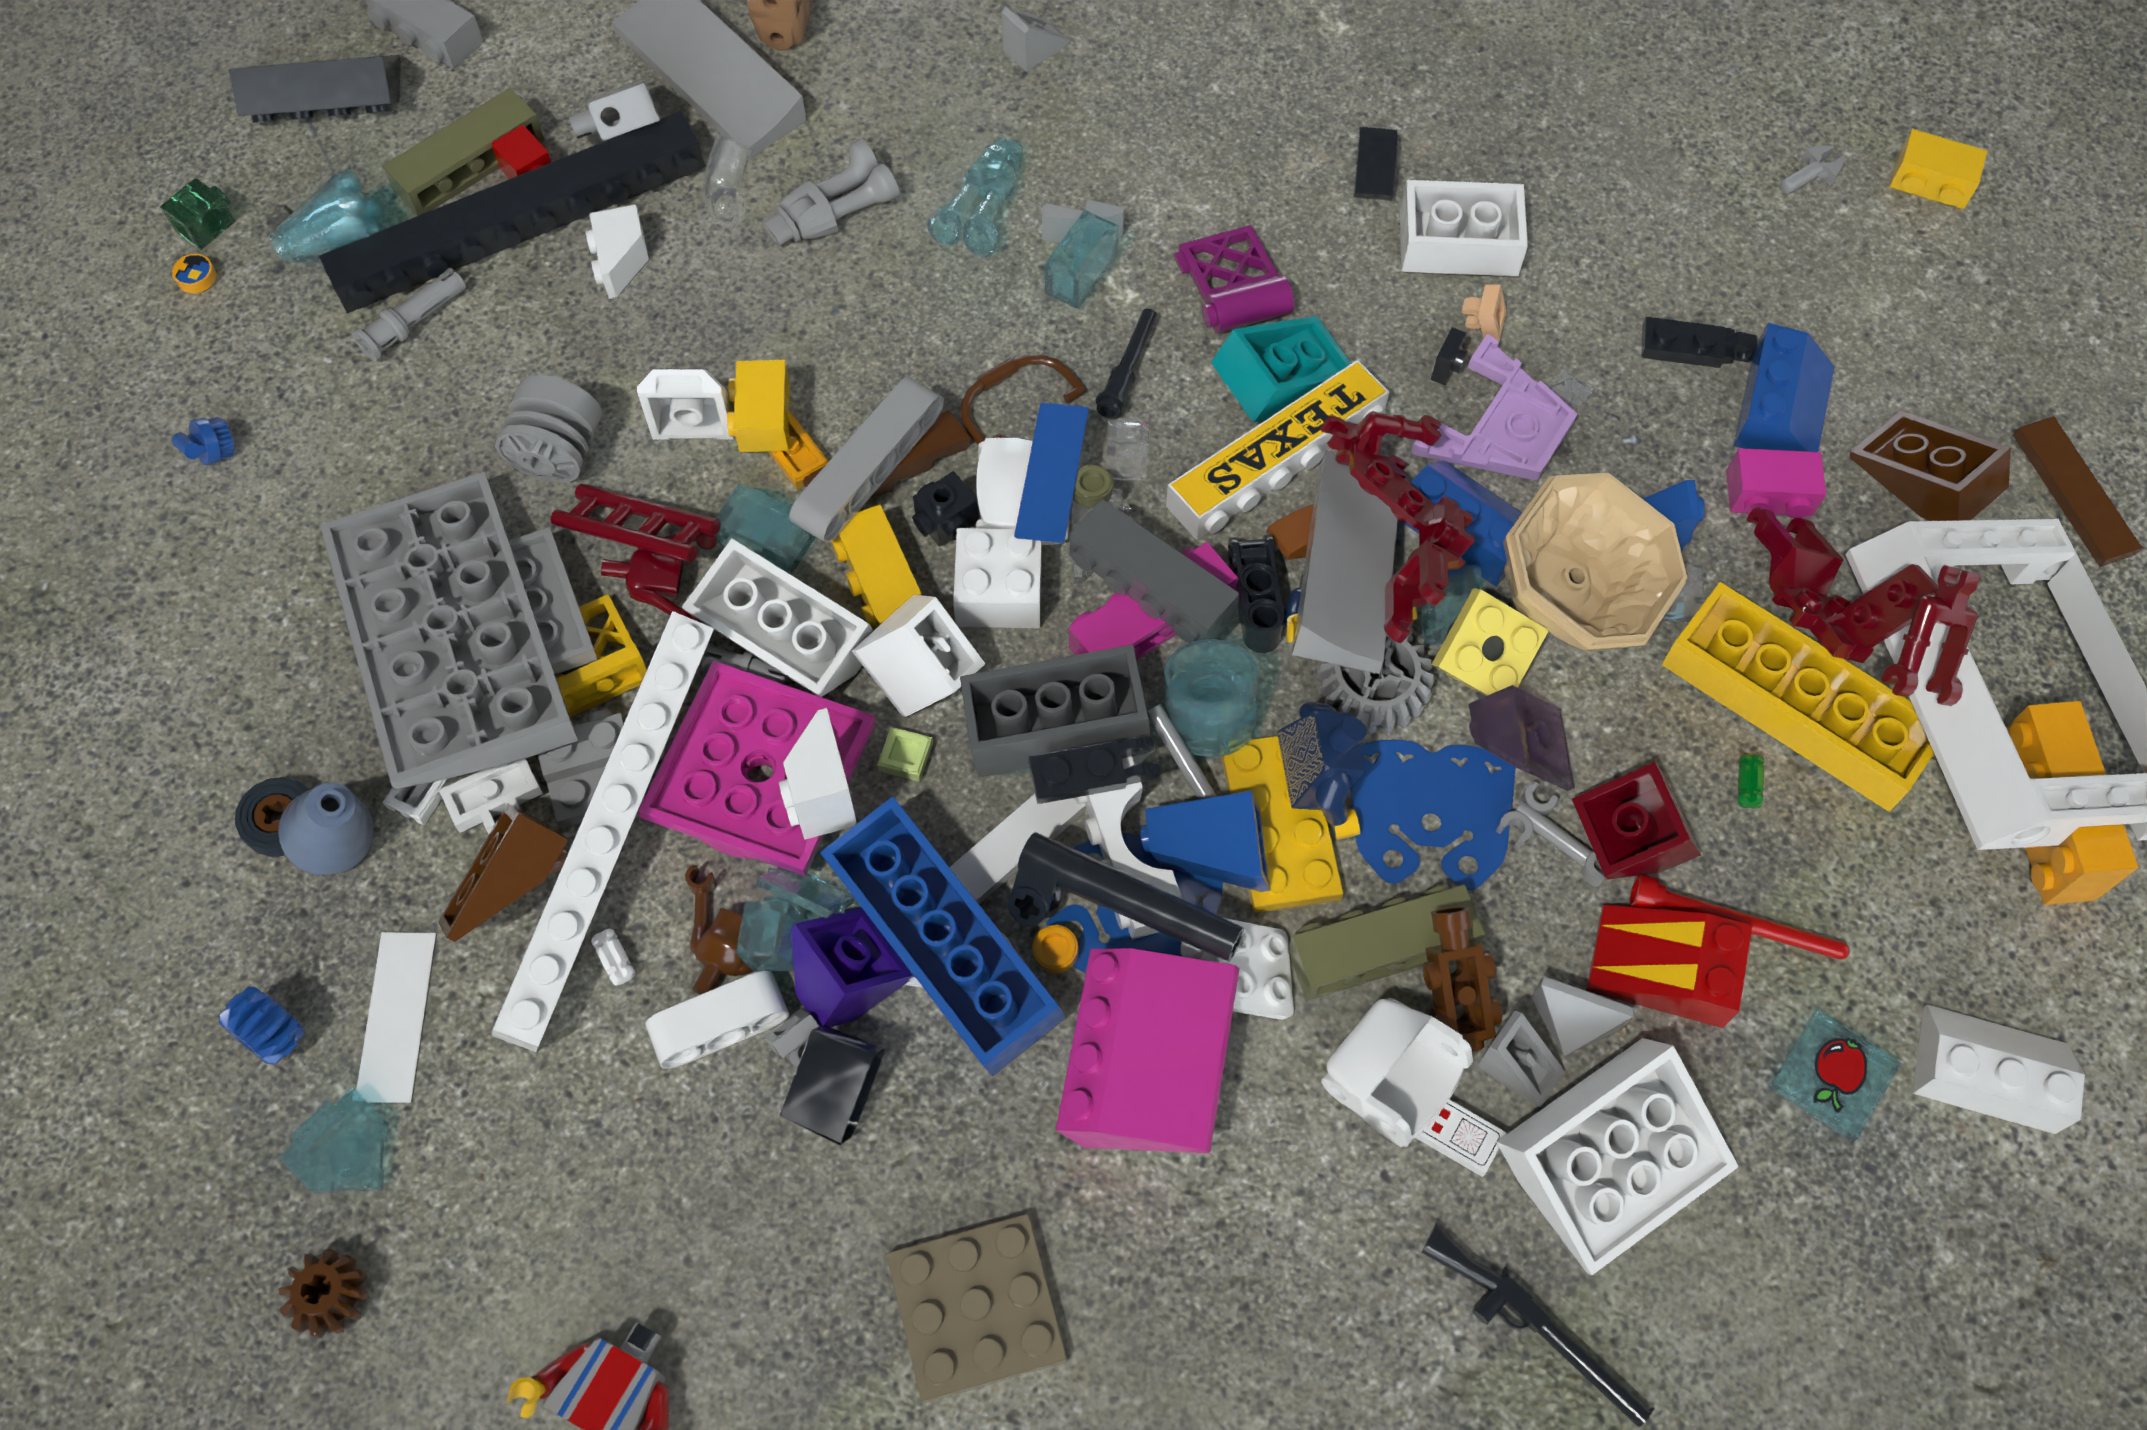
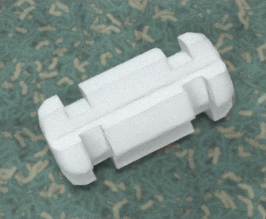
[591,929,635,986]

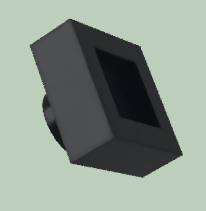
[1431,327,1468,385]

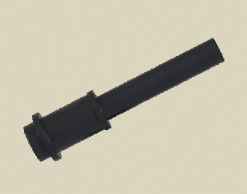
[1095,308,1157,419]

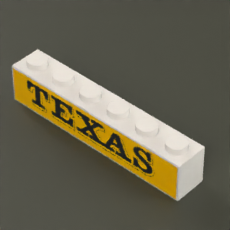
[1166,360,1389,540]

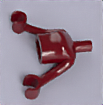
[601,516,716,623]

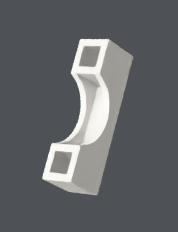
[1075,757,1182,940]

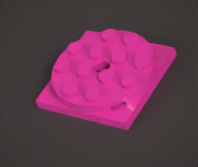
[638,661,876,877]

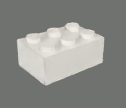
[1400,180,1528,276]

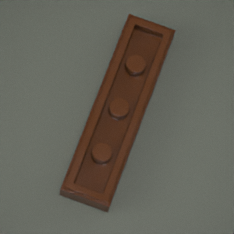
[2013,416,2142,567]

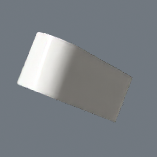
[645,970,789,1069]

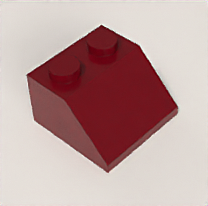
[1572,762,1701,880]

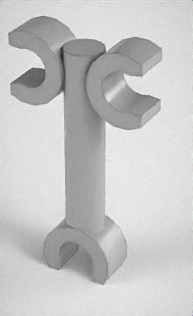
[1496,781,1605,887]

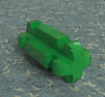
[1738,754,1764,809]

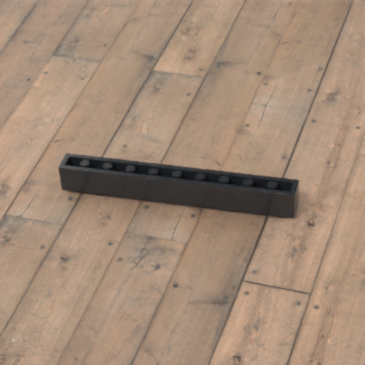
[319,111,705,314]

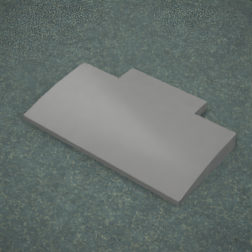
[320,472,598,789]

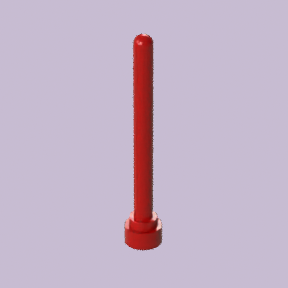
[1629,873,1850,960]

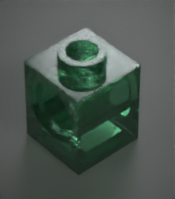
[160,177,236,250]

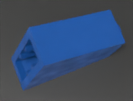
[1140,791,1270,892]

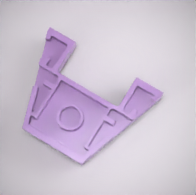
[1411,334,1578,481]

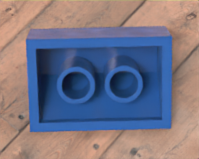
[1733,323,1835,452]
[1398,460,1522,587]

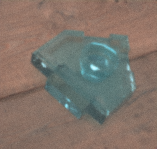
[278,1087,389,1194]

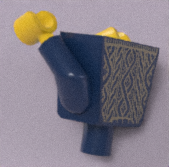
[1277,702,1366,840]

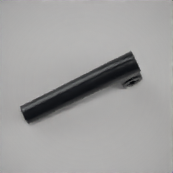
[1008,832,1244,962]

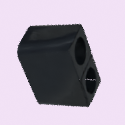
[779,1025,885,1146]

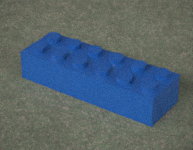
[820,796,1066,1076]

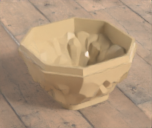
[1503,473,1687,653]

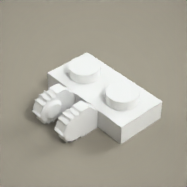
[439,758,543,834]

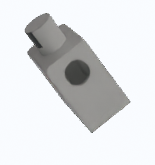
[569,78,660,141]

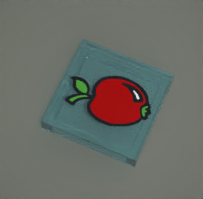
[1769,1010,1902,1142]

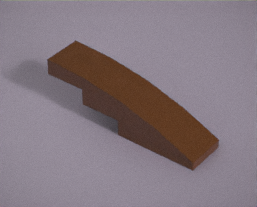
[803,410,971,499]

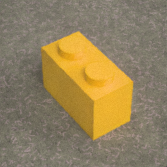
[1889,129,1988,209]
[727,360,790,453]

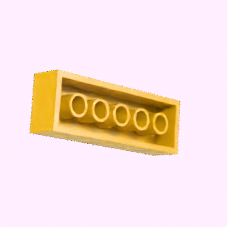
[1661,582,1934,812]

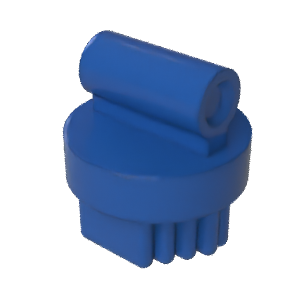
[172,417,235,465]

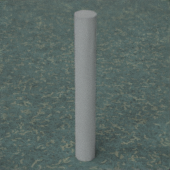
[1147,704,1217,800]

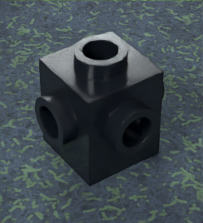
[912,471,980,547]

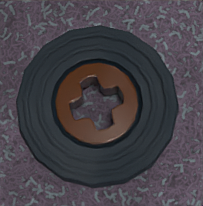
[235,777,309,857]

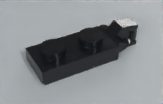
[1641,316,1757,368]

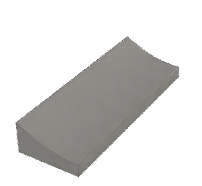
[612,0,807,160]
[1292,450,1398,674]

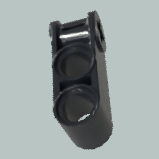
[1228,534,1285,653]

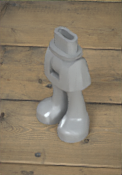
[762,138,899,246]

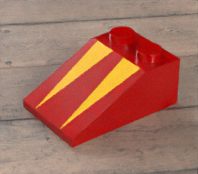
[1586,905,1753,1028]

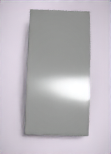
[1042,199,1125,244]

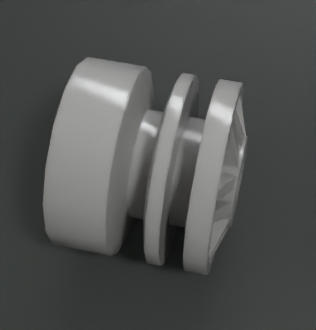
[495,375,602,483]

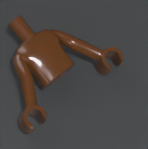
[685,865,802,995]

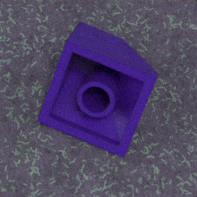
[790,908,913,1027]

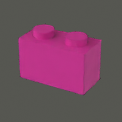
[1726,448,1826,518]

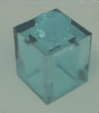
[736,896,805,971]

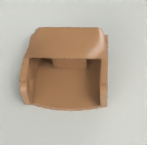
[747,0,814,50]

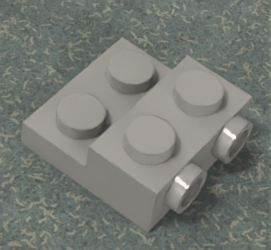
[538,710,645,829]

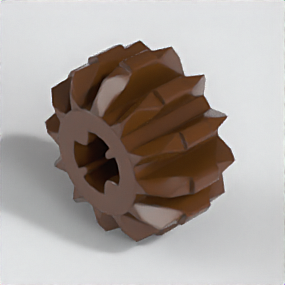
[278,1249,369,1338]

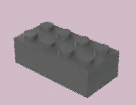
[960,644,1151,777]

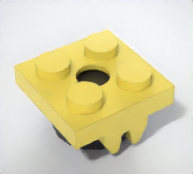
[1431,588,1549,706]

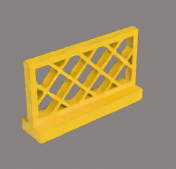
[556,594,647,718]

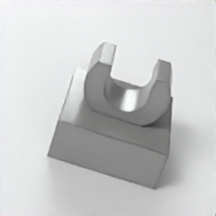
[763,1009,819,1068]

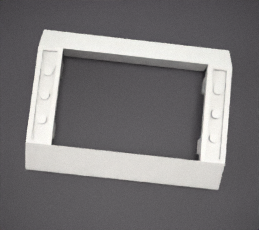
[1845,519,2147,850]

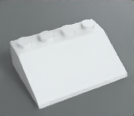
[1496,1038,1739,1275]

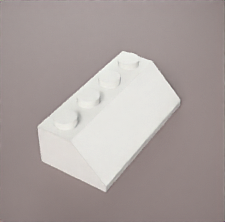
[682,538,874,697]

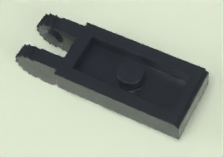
[1028,736,1161,804]

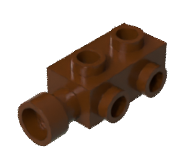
[1423,906,1502,1052]

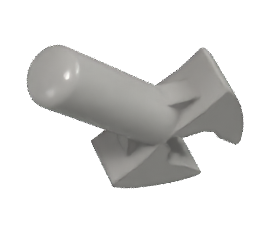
[1780,145,1844,194]

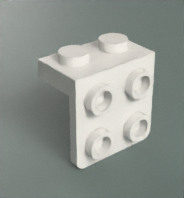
[1181,918,1294,1020]

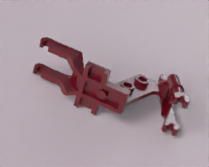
[1320,411,1474,643]
[1747,507,1980,706]

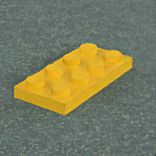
[1220,736,1343,913]

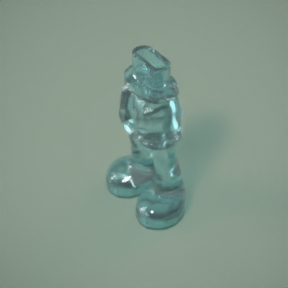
[927,137,1023,257]

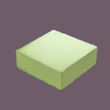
[877,727,933,782]

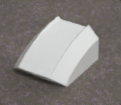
[637,369,734,439]

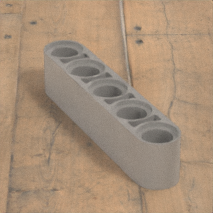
[789,377,944,543]

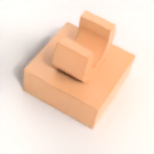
[1462,285,1507,341]

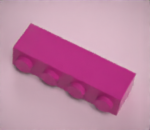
[1069,542,1238,660]

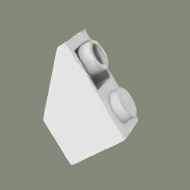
[585,204,649,299]

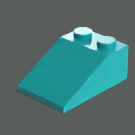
[1211,316,1352,423]

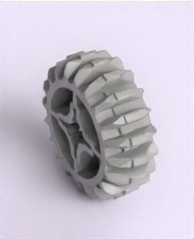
[1316,633,1434,735]

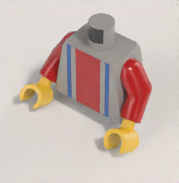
[506,1322,669,1430]

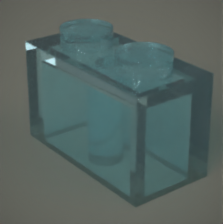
[1044,210,1119,310]
[716,483,816,575]

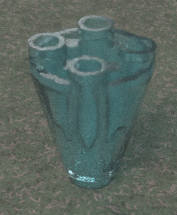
[270,168,384,263]

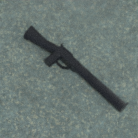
[1421,1222,1655,1428]

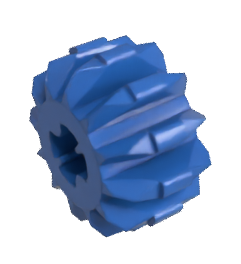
[218,987,304,1065]

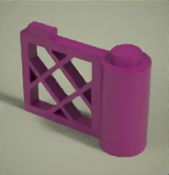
[1174,225,1294,334]

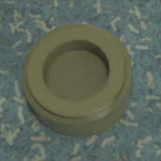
[1073,465,1113,508]

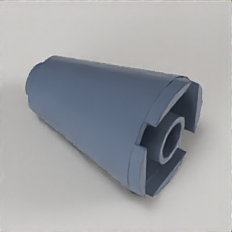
[278,783,374,876]

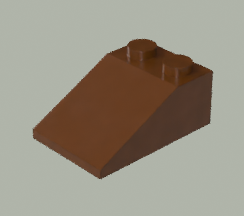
[1850,410,2011,521]
[438,803,569,942]

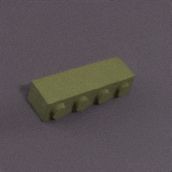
[383,88,545,216]
[1288,884,1485,1001]

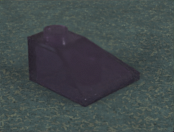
[1468,685,1575,791]

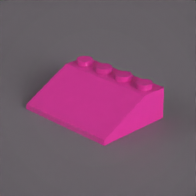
[1056,948,1240,1154]

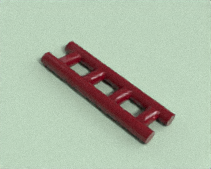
[551,484,721,562]

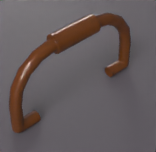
[961,355,1086,445]

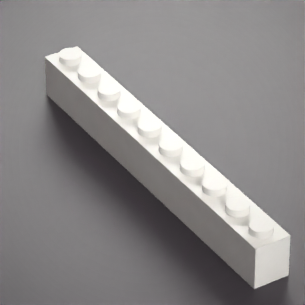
[492,611,714,1052]

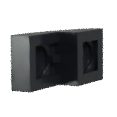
[1353,126,1397,201]

